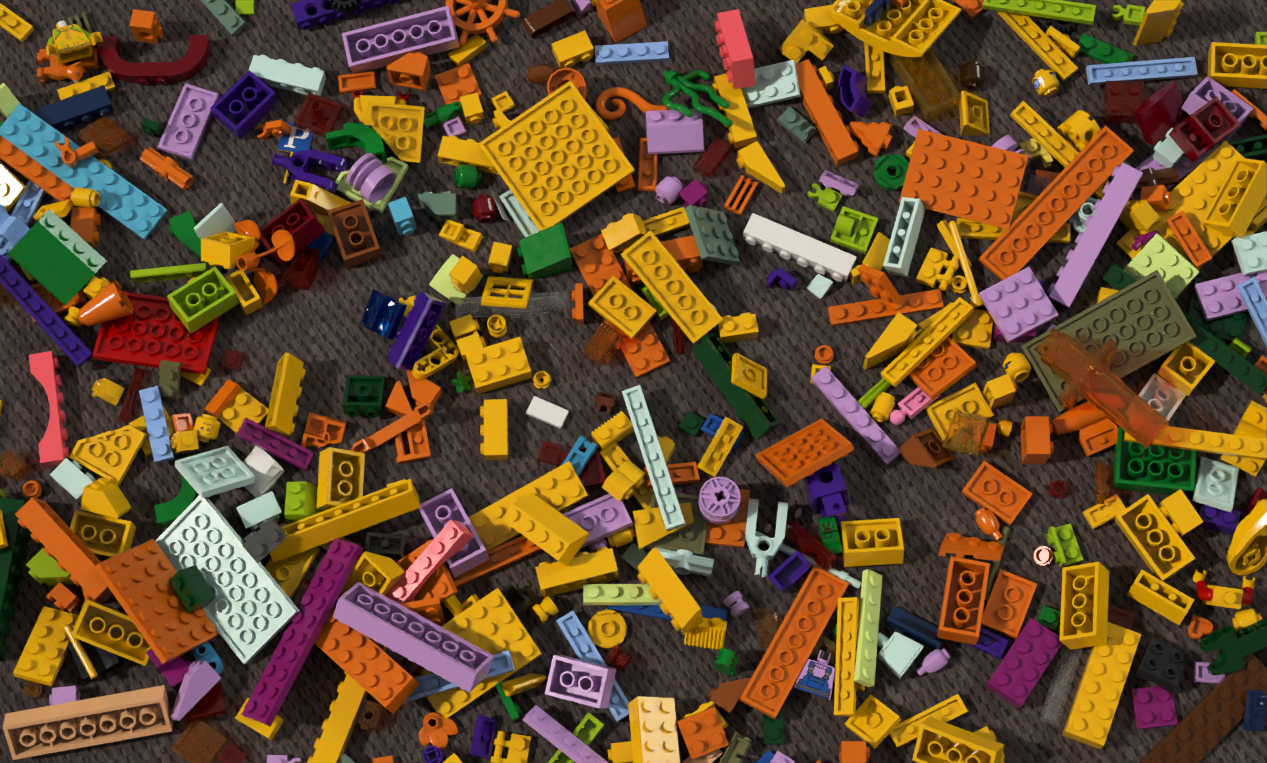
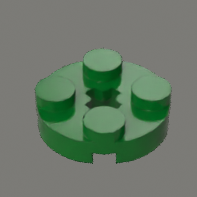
[873,154,909,192]

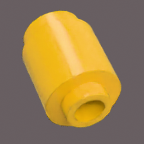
[70,187,100,208]
[870,392,895,422]
[607,526,636,548]

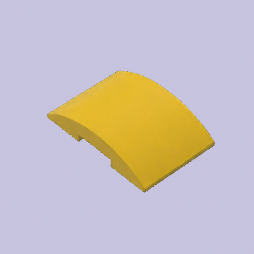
[828,0,961,57]

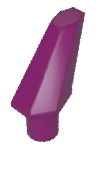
[1131,230,1160,251]

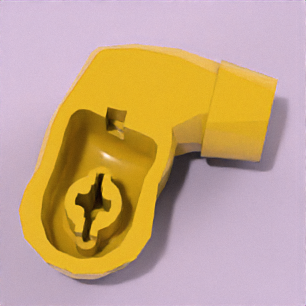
[1226,499,1267,575]

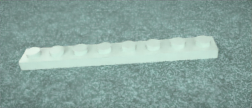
[622,385,686,531]

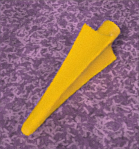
[916,303,953,337]

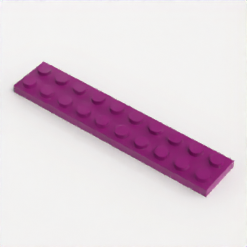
[241,539,364,727]

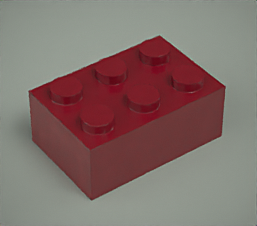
[260,198,326,265]

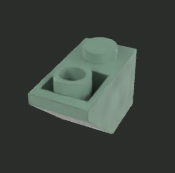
[418,191,457,221]

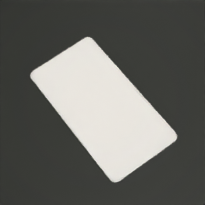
[491,190,510,222]

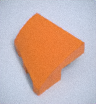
[301,412,347,448]

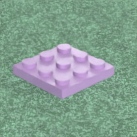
[979,267,1059,343]

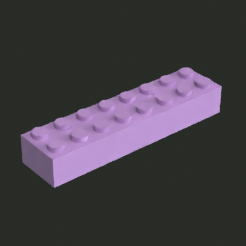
[333,582,494,693]

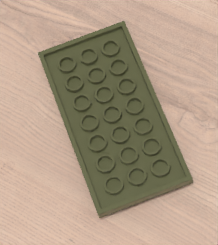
[1021,270,1197,413]

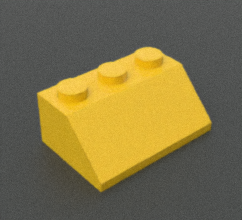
[841,518,904,567]
[340,551,405,596]

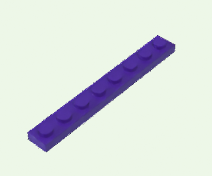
[0,254,92,368]

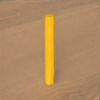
[64,625,98,679]

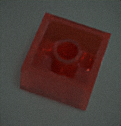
[1103,81,1144,124]

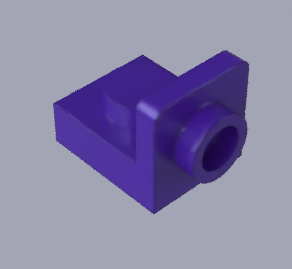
[767,267,797,291]

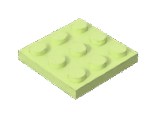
[1125,233,1200,299]

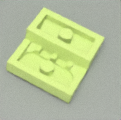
[429,254,483,306]

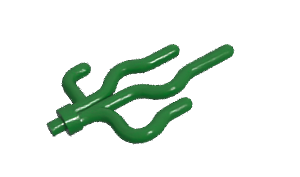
[662,70,733,127]

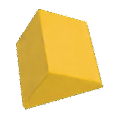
[959,90,990,136]

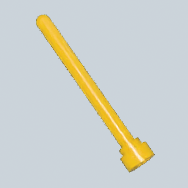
[949,221,985,309]

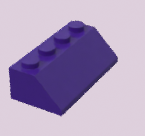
[387,291,447,370]

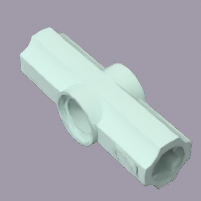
[656,547,714,577]

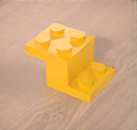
[1220,400,1267,477]

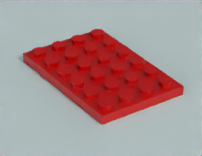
[92,292,221,375]

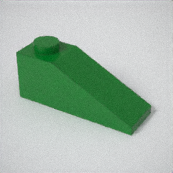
[168,211,212,266]

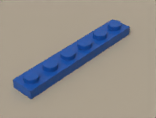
[608,605,728,621]

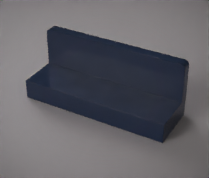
[885,606,944,650]

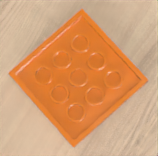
[755,418,854,487]

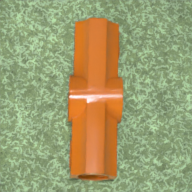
[140,147,194,191]

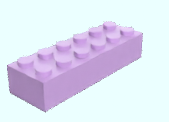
[342,6,460,74]

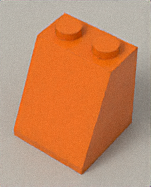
[596,0,647,43]

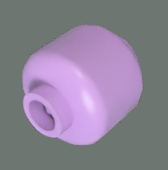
[655,176,683,204]

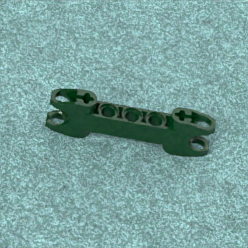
[1199,618,1267,676]

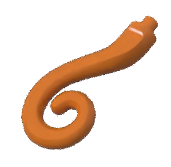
[595,87,670,120]

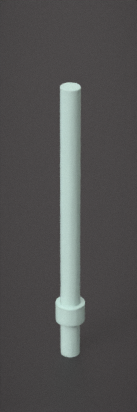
[755,531,862,589]

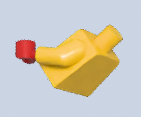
[352,90,409,129]

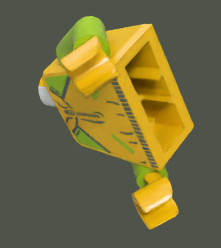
[46,21,103,64]

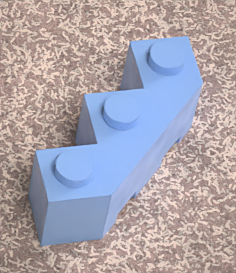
[0,203,30,247]

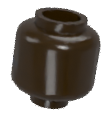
[960,61,985,90]

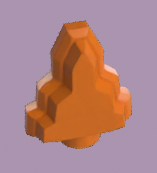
[848,121,893,156]

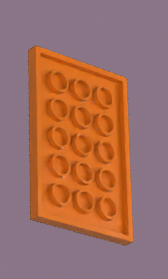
[899,129,1029,230]
[94,539,220,664]

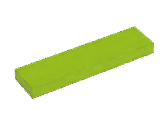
[130,263,209,284]

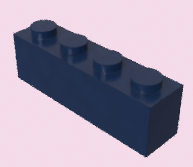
[34,85,114,131]

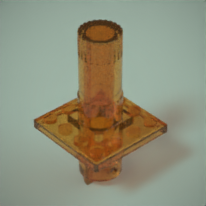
[1034,327,1170,449]

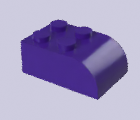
[210,70,276,139]

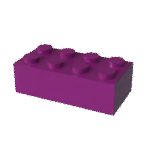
[985,618,1062,709]

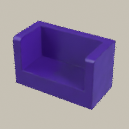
[768,550,813,592]

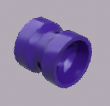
[422,746,444,763]

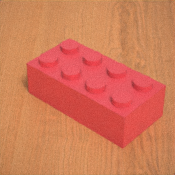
[714,9,755,90]

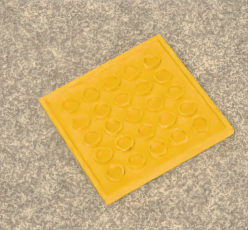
[478,80,635,231]

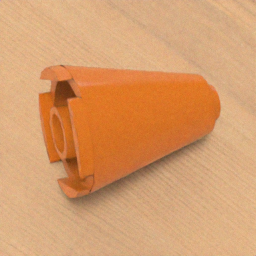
[77,280,133,327]

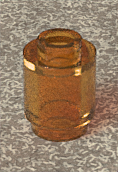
[528,64,554,84]

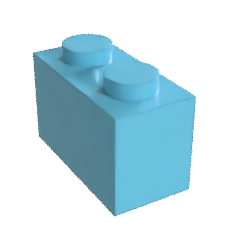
[388,197,417,236]

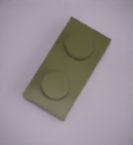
[159,360,181,400]

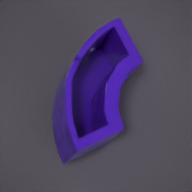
[838,64,872,118]

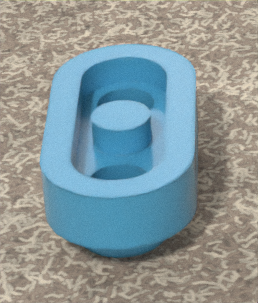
[192,642,224,676]

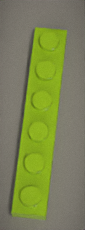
[982,0,1096,25]

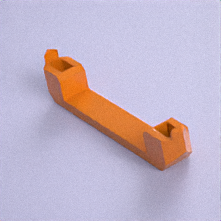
[351,403,433,454]

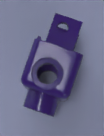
[805,463,849,529]

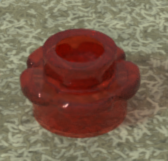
[1048,480,1068,499]

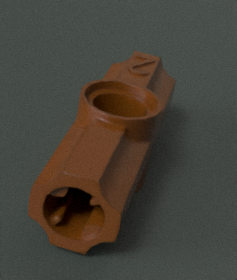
[1133,167,1179,192]

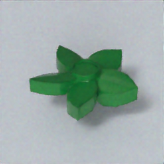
[451,371,471,393]

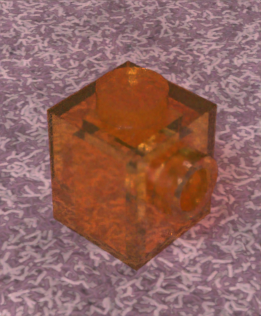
[0,449,29,482]

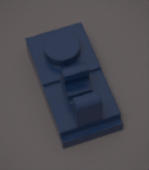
[1243,690,1267,732]

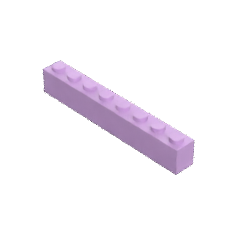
[1047,162,1143,309]

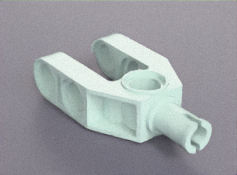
[745,499,788,577]

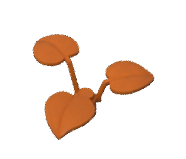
[233,220,295,305]

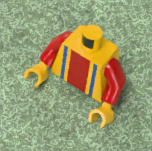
[1192,569,1255,609]

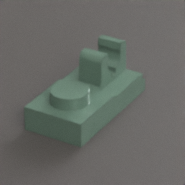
[777,106,817,144]

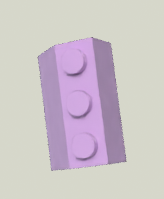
[646,109,704,155]

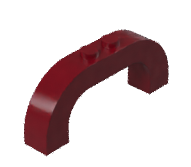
[98,35,211,86]

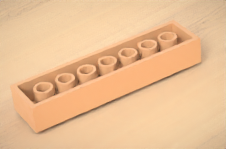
[3,685,173,760]

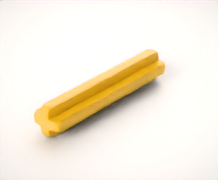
[937,220,972,270]

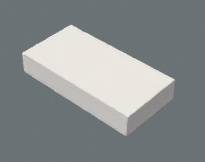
[526,396,569,429]

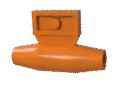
[1050,392,1127,457]

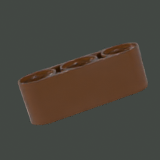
[522,0,577,39]

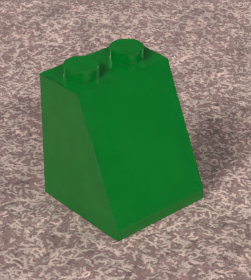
[517,223,573,279]

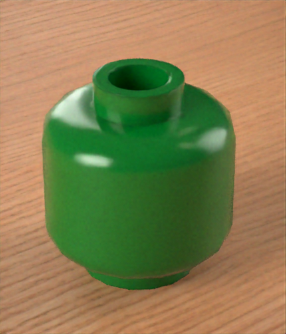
[453,164,481,189]

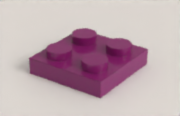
[1130,686,1178,730]

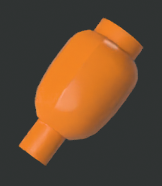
[975,507,1003,541]

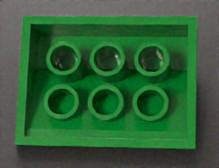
[7,209,107,305]
[1111,427,1196,497]

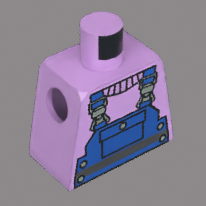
[794,650,835,700]

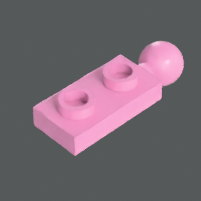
[890,387,940,425]

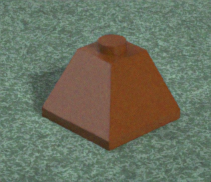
[899,428,956,468]

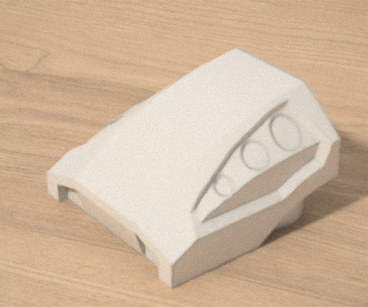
[243,446,285,498]

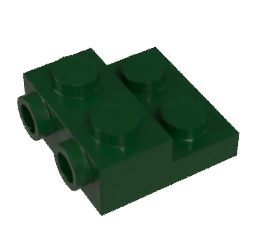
[343,375,386,418]

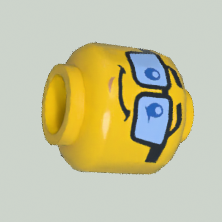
[1032,69,1059,97]

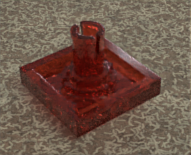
[293,92,343,138]

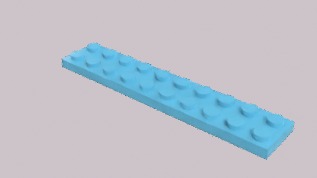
[0,103,168,240]

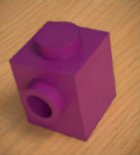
[678,179,708,207]

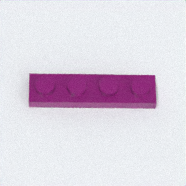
[236,418,314,471]

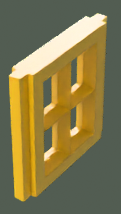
[481,276,533,309]

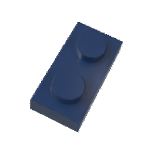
[864,0,892,27]

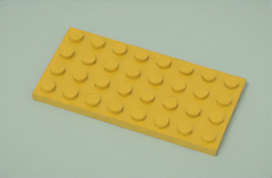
[1116,140,1267,270]

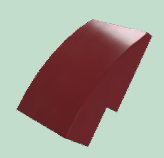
[1133,81,1188,145]
[1169,96,1241,163]

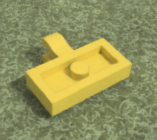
[1019,138,1053,168]

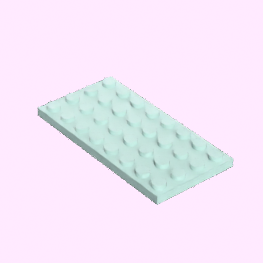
[156,495,300,664]

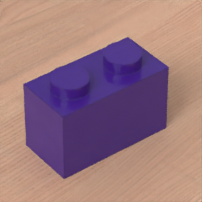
[1197,503,1241,535]

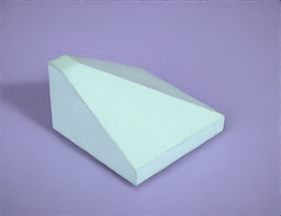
[806,274,833,300]

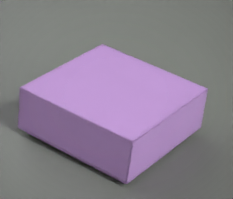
[442,116,467,137]

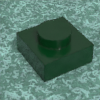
[140,117,163,137]
[678,411,705,438]

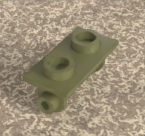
[719,732,752,763]

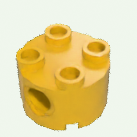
[1057,110,1101,153]

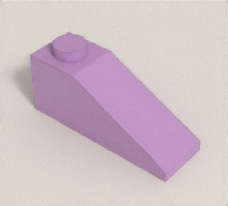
[170,661,221,721]

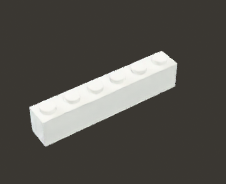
[743,213,856,282]

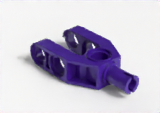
[272,150,349,194]

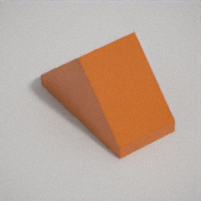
[385,381,412,417]

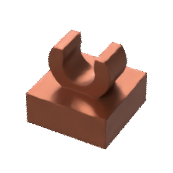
[595,391,618,414]

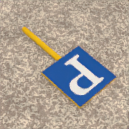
[277,122,315,184]

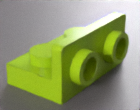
[1046,523,1083,568]

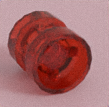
[605,645,632,672]

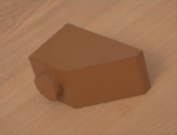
[709,678,750,716]

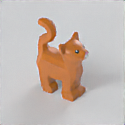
[37,44,94,84]

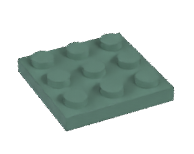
[685,205,740,265]

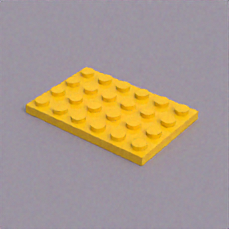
[410,588,542,718]

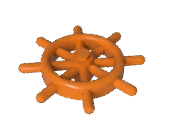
[445,0,520,47]

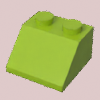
[284,481,325,525]
[26,548,76,586]

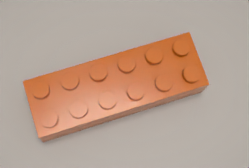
[15,498,113,601]
[314,606,420,714]

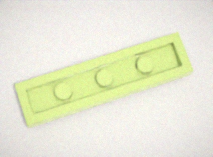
[583,584,661,605]

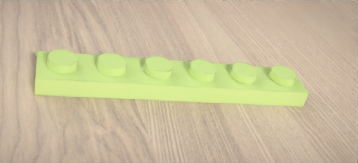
[854,569,882,687]

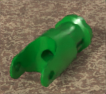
[423,101,463,130]

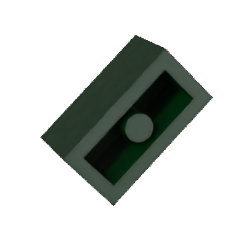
[169,565,216,613]

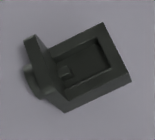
[502,583,533,617]

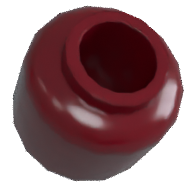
[472,194,497,223]

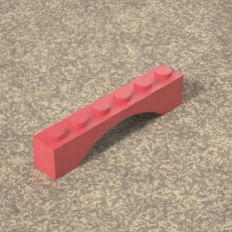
[29,351,70,468]
[385,520,474,604]

